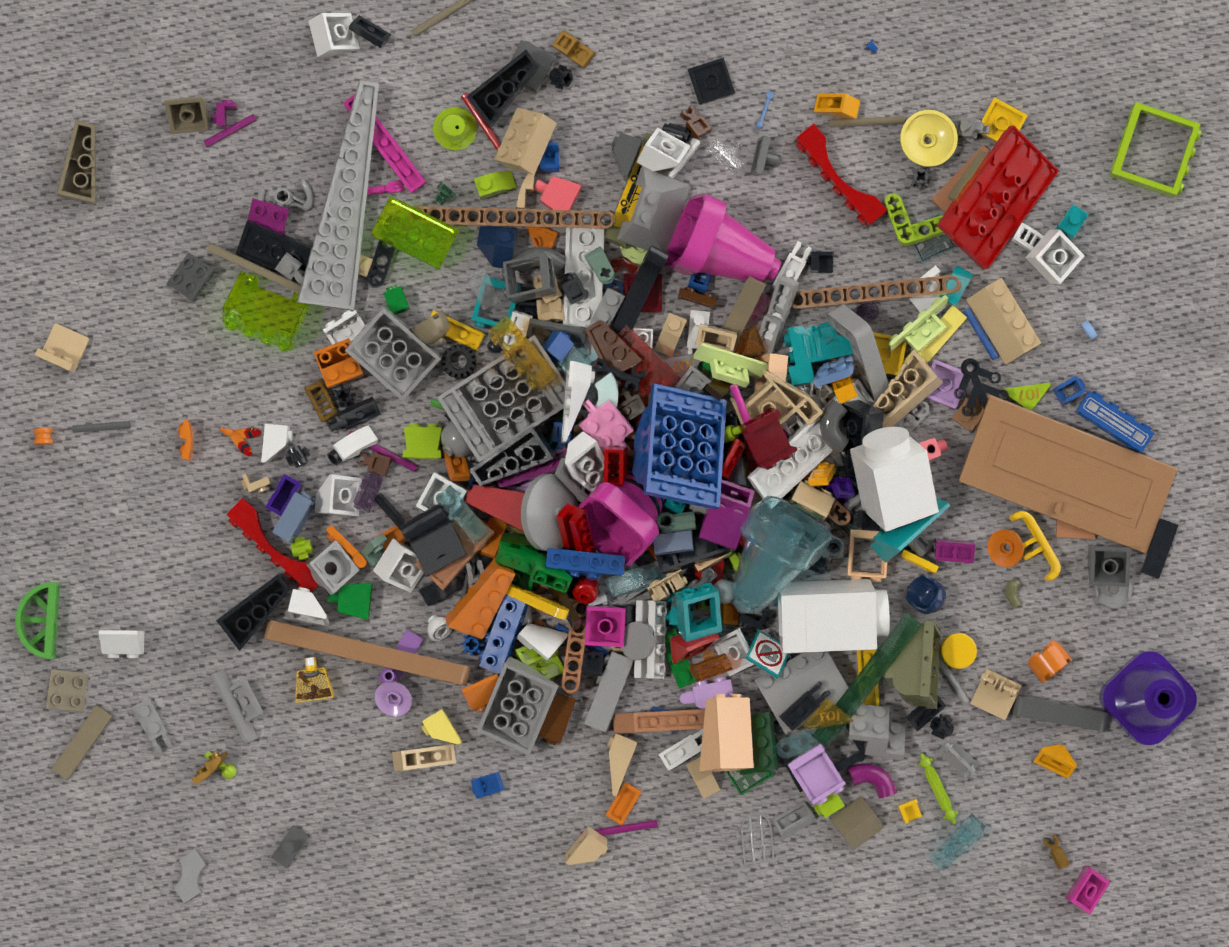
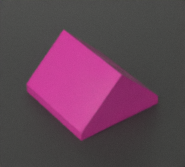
[585,605,626,647]
[1065,865,1111,914]

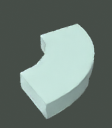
[595,372,619,408]

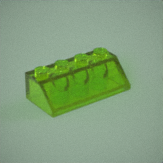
[371,195,459,270]

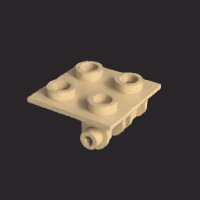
[647,569,688,602]
[970,669,1022,720]

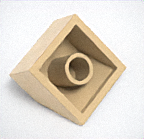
[788,480,835,521]

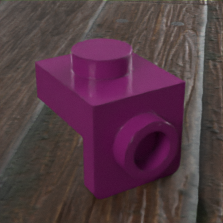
[213,100,238,129]

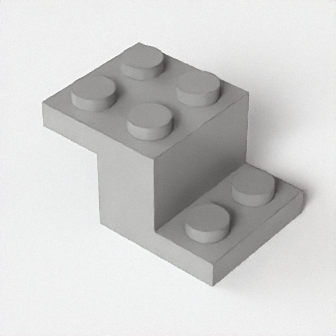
[674,365,734,413]
[848,703,905,759]

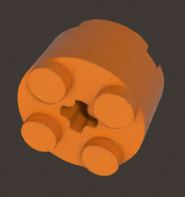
[1028,640,1073,684]

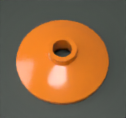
[987,529,1024,567]

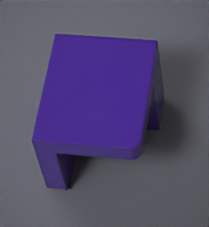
[823,477,855,505]

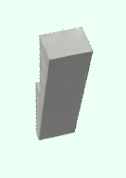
[754,276,800,355]

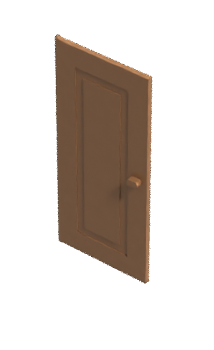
[958,394,1179,554]

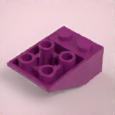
[699,479,755,550]

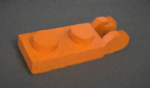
[326,525,367,570]

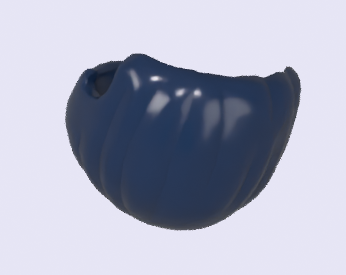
[906,574,946,615]

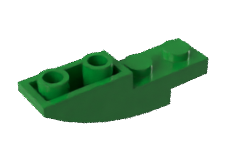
[494,544,572,593]

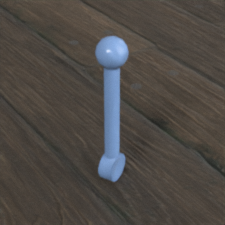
[756,91,774,129]

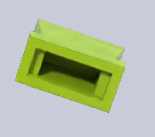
[403,423,443,459]

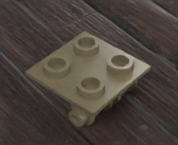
[45,669,89,712]

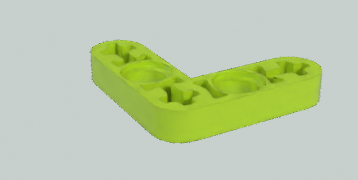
[884,193,944,247]

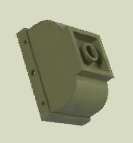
[885,621,941,709]

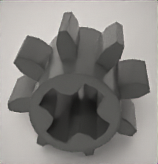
[908,166,933,190]

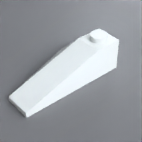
[561,361,595,444]

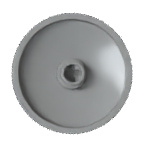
[521,474,578,551]

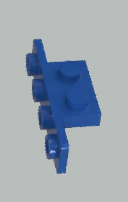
[546,548,625,580]

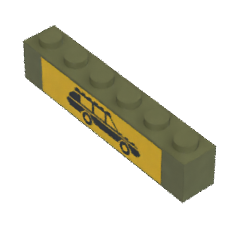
[604,133,661,249]

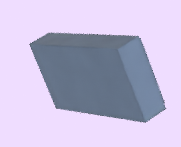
[653,530,694,555]

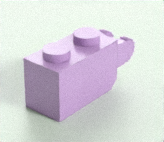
[679,676,733,709]

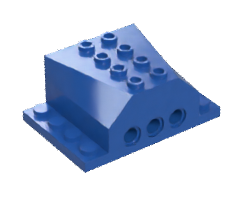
[632,384,727,510]

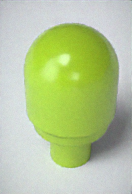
[724,425,741,443]

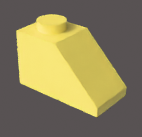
[421,709,463,744]

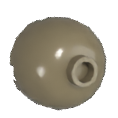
[410,310,449,345]

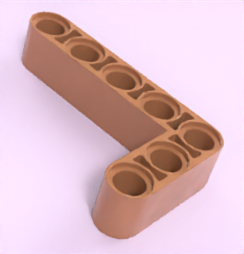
[535,595,589,696]

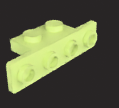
[888,295,948,353]
[693,343,768,388]

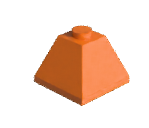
[461,674,499,713]

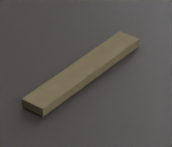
[207,244,301,293]

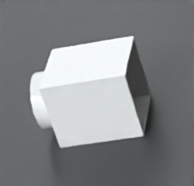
[850,427,939,532]

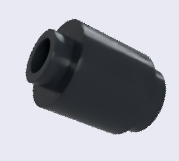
[662,123,690,144]

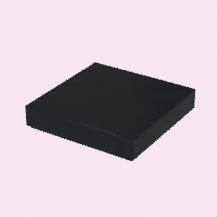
[688,57,735,105]

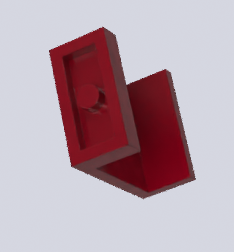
[739,408,798,470]

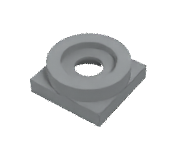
[307,540,359,595]

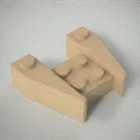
[730,369,823,425]

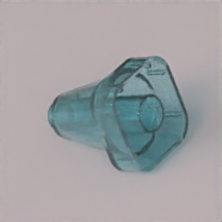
[731,496,832,614]

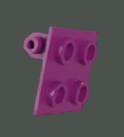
[247,198,289,235]

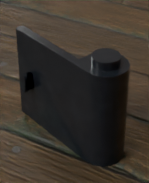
[399,503,467,577]

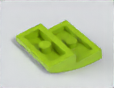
[515,646,564,680]

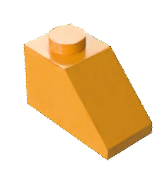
[814,93,860,119]

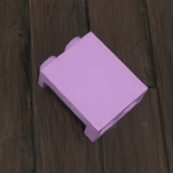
[787,743,846,805]

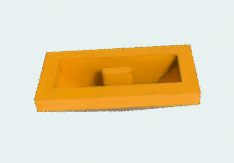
[1033,744,1077,779]

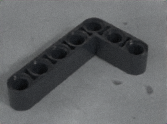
[611,245,669,342]

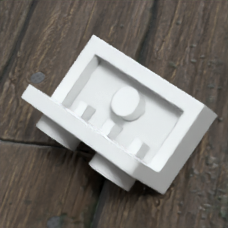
[323,310,365,344]

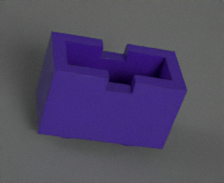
[265,474,303,516]

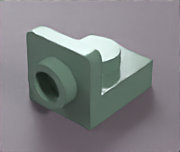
[360,534,388,567]

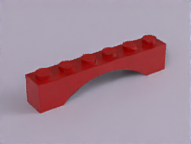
[795,123,887,227]
[226,498,320,593]

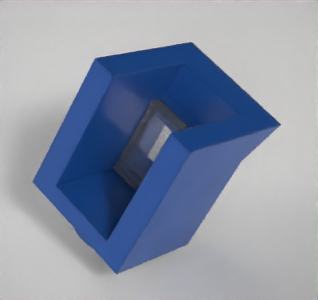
[1052,375,1086,406]

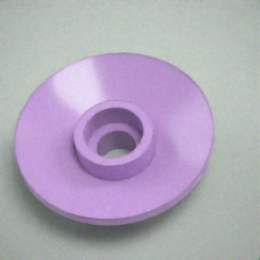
[375,681,412,717]

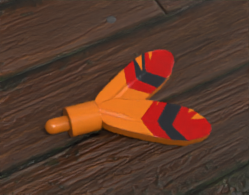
[219,427,261,457]

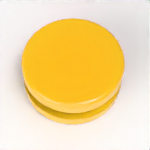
[940,633,977,669]

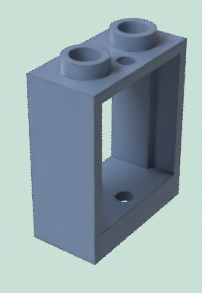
[272,491,315,543]

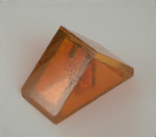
[735,325,766,359]

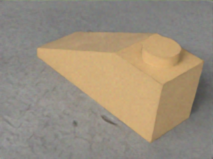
[607,733,637,796]
[392,744,456,771]

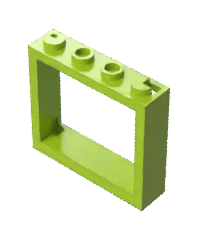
[1109,102,1202,198]

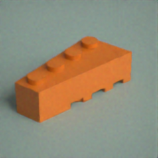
[445,558,515,639]

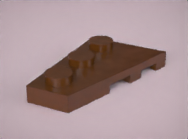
[585,320,644,378]

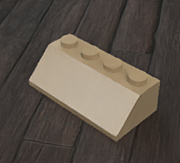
[966,278,1041,365]

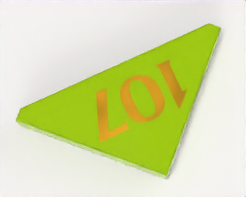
[1002,383,1051,411]

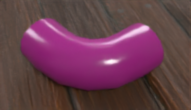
[848,763,897,799]

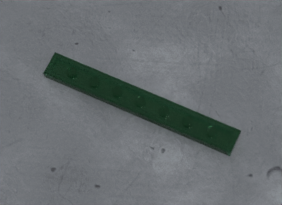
[812,612,922,749]

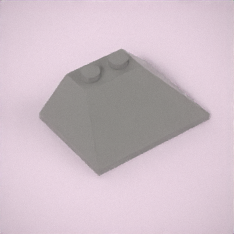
[617,167,690,252]

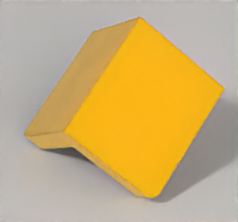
[897,798,922,824]

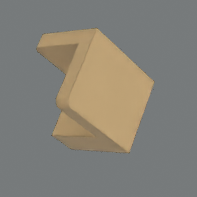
[536,298,565,323]

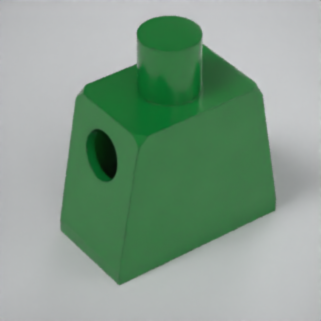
[327,583,373,620]

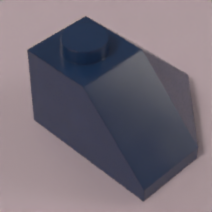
[477,226,517,269]

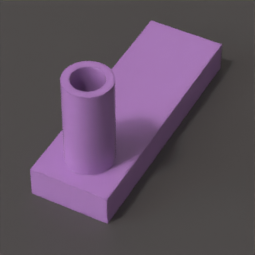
[377,630,423,683]

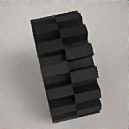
[441,344,477,379]

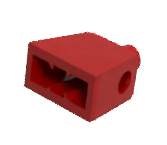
[604,446,628,486]

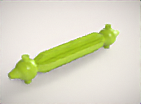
[918,753,958,824]

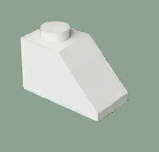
[261,424,293,464]

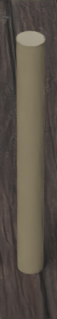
[411,0,473,37]
[828,116,905,127]

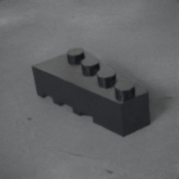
[470,426,558,486]

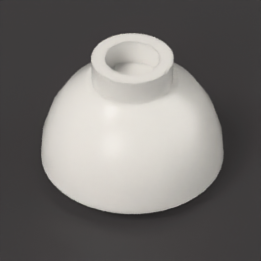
[427,615,452,641]

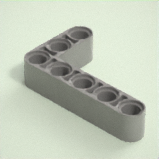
[826,304,889,403]

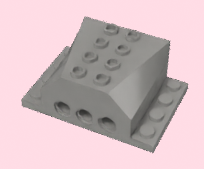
[437,335,566,463]

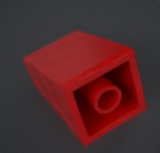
[465,485,525,533]

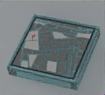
[908,213,956,264]

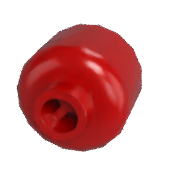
[573,576,599,604]

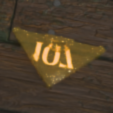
[803,698,853,729]

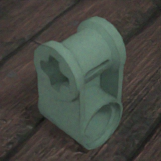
[584,246,615,284]

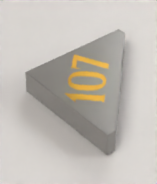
[656,353,700,379]

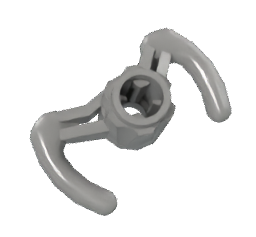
[257,179,314,212]

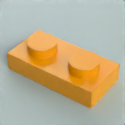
[808,462,836,486]

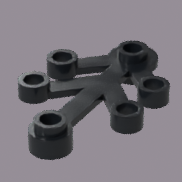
[954,358,1009,417]

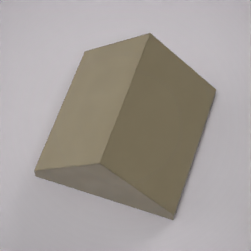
[165,96,209,134]
[830,796,884,850]

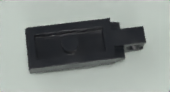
[326,396,381,432]

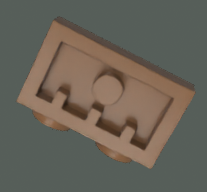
[951,392,984,432]

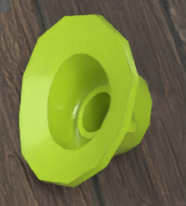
[432,107,478,151]

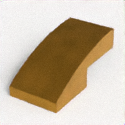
[552,30,596,70]

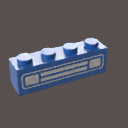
[1075,391,1154,453]

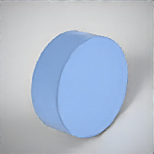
[1081,320,1097,340]

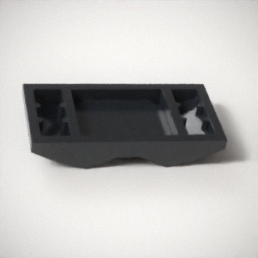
[652,520,733,574]

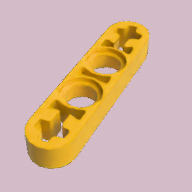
[506,583,569,620]

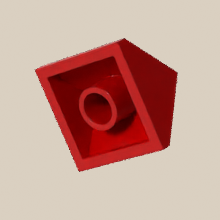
[670,634,719,664]

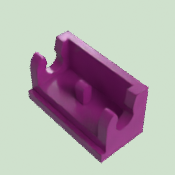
[934,538,975,563]

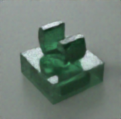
[434,181,457,205]

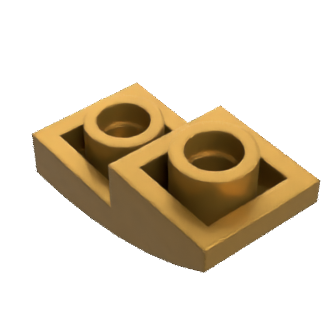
[191,751,228,785]

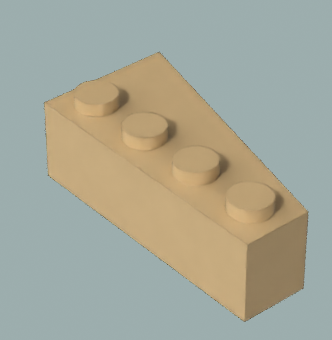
[873,350,943,428]

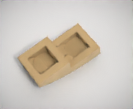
[517,174,535,209]

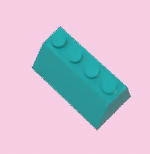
[870,498,950,563]

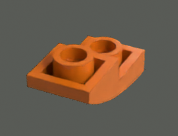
[178,419,194,461]

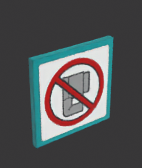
[745,630,789,679]

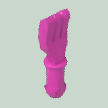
[367,180,404,196]

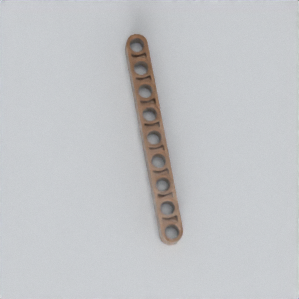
[792,275,962,310]

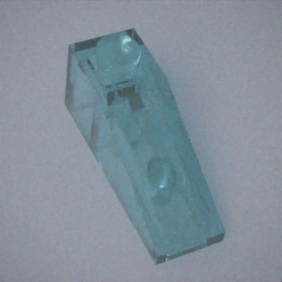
[929,813,986,871]

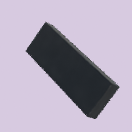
[1140,518,1179,579]

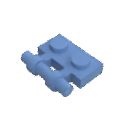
[813,355,855,388]

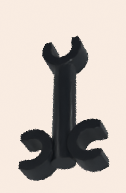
[593,359,646,395]

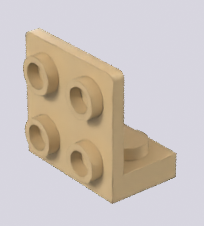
[35,323,90,373]

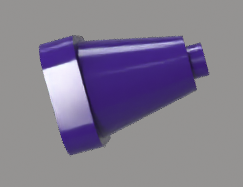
[1099,651,1197,745]

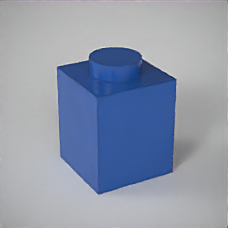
[542,331,574,362]

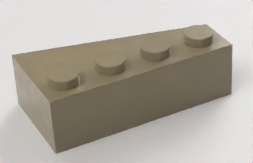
[57,120,96,206]

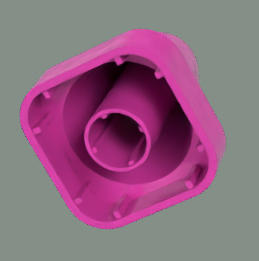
[664,193,781,282]

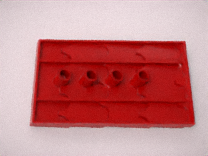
[937,125,1059,270]

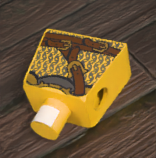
[296,657,334,703]

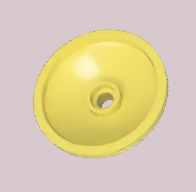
[900,110,958,167]

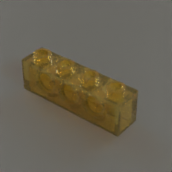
[489,315,558,392]

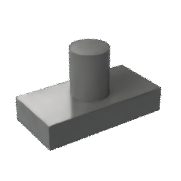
[750,136,779,176]
[271,825,309,868]

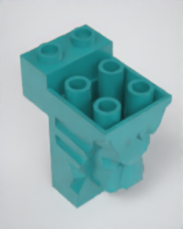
[783,322,854,386]

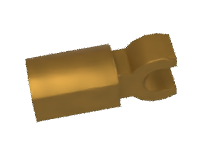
[1043,834,1070,870]

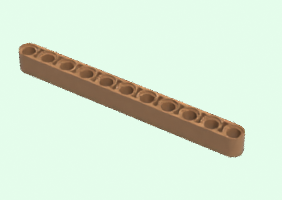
[407,206,616,229]
[264,620,471,686]

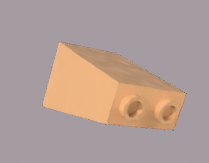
[699,694,754,772]

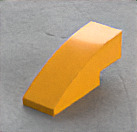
[831,376,858,404]

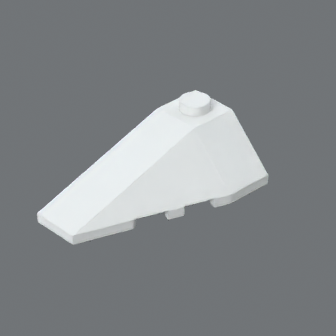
[565,432,604,492]

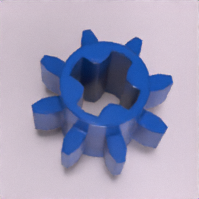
[460,635,485,657]

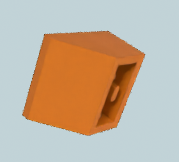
[313,338,365,390]

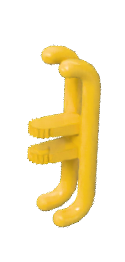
[1009,511,1061,581]

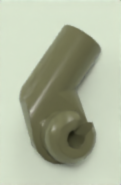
[1004,579,1022,608]

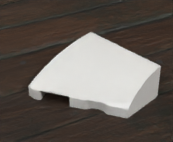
[516,623,568,660]

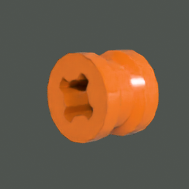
[33,428,53,445]

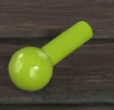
[204,750,237,779]

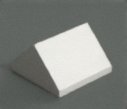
[713,628,754,676]

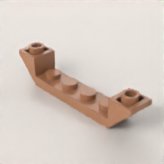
[613,709,705,733]

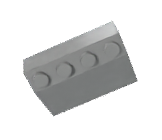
[345,305,441,401]
[754,651,853,735]
[477,657,559,755]

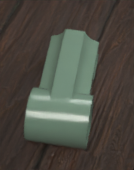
[657,512,696,534]

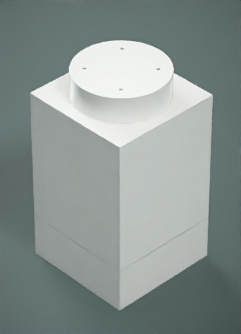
[777,579,890,653]

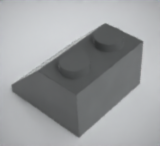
[611,132,642,182]
[1088,545,1131,587]

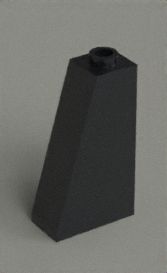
[722,413,751,489]

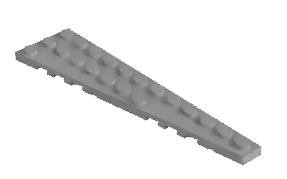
[296,81,379,310]

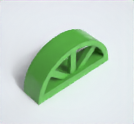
[15,582,60,659]

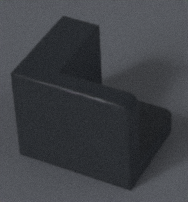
[810,251,834,273]

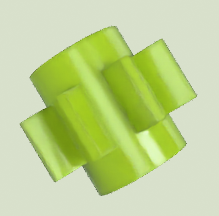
[291,536,313,560]

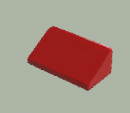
[722,439,745,479]

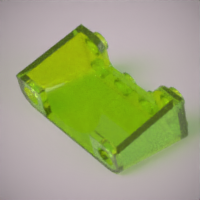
[222,271,311,352]

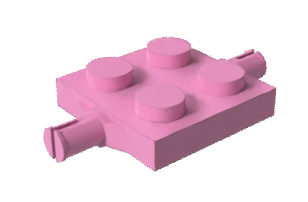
[579,399,634,454]

